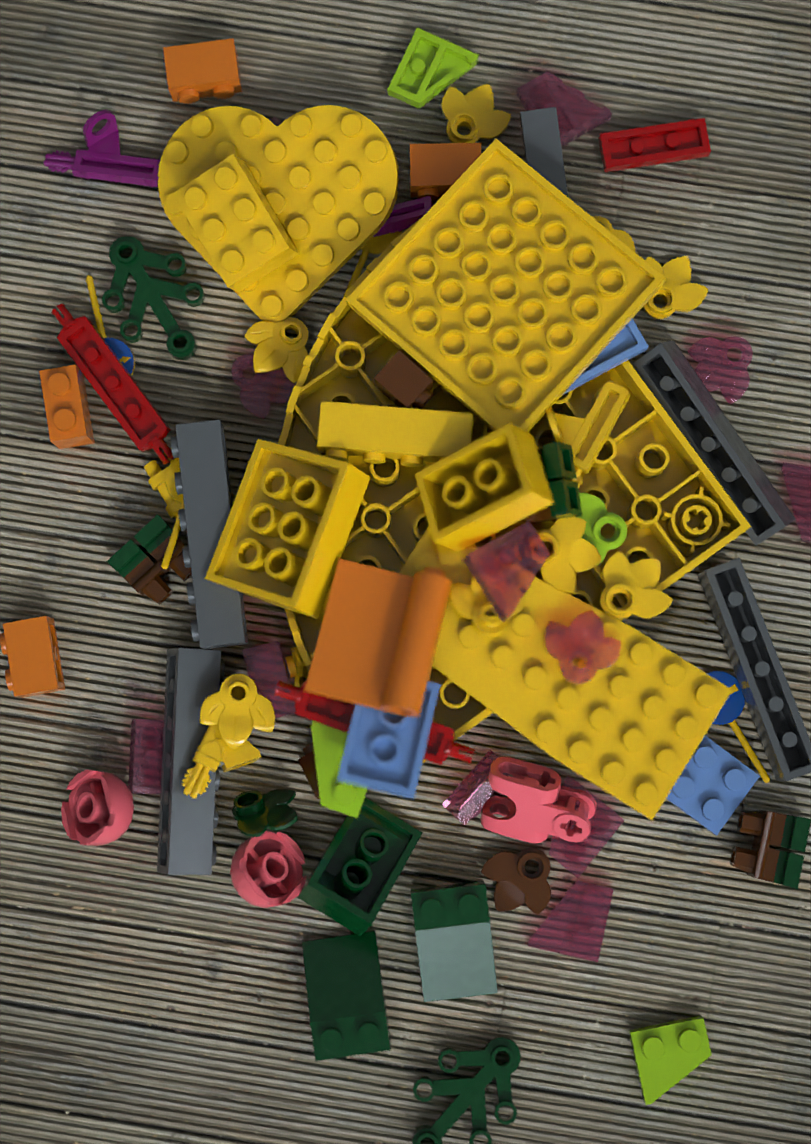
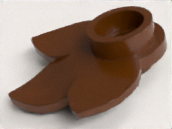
[481,848,551,915]

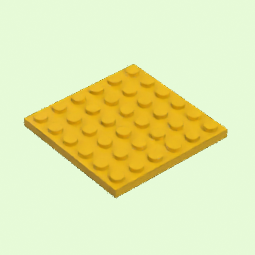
[346,139,666,432]

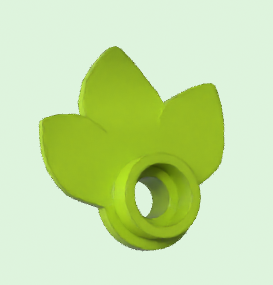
[578,493,627,566]

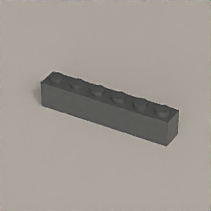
[632,340,796,546]
[171,420,249,649]
[698,558,811,782]
[157,648,225,875]

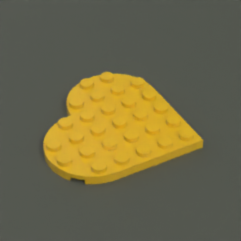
[158,105,399,323]

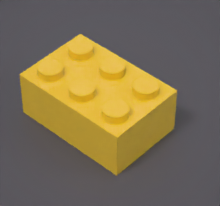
[172,154,299,293]
[415,423,554,551]

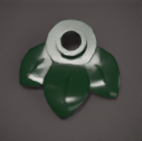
[232,789,298,837]

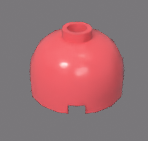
[61,770,134,846]
[230,830,306,908]

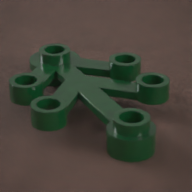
[102,236,205,361]
[412,1037,521,1144]

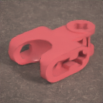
[481,756,597,844]

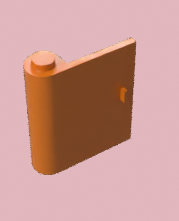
[304,558,452,717]

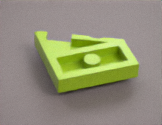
[387,28,479,109]
[311,721,368,818]
[629,1015,712,1105]

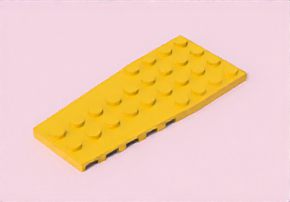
[399,526,732,820]

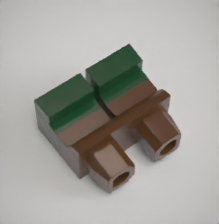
[521,442,583,523]
[106,514,192,605]
[730,810,811,889]

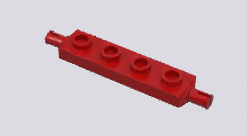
[52,304,174,464]
[274,680,475,765]

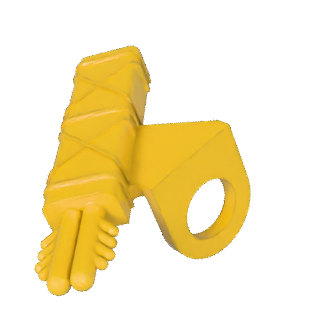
[546,381,630,488]
[182,686,262,798]

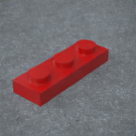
[598,118,711,173]

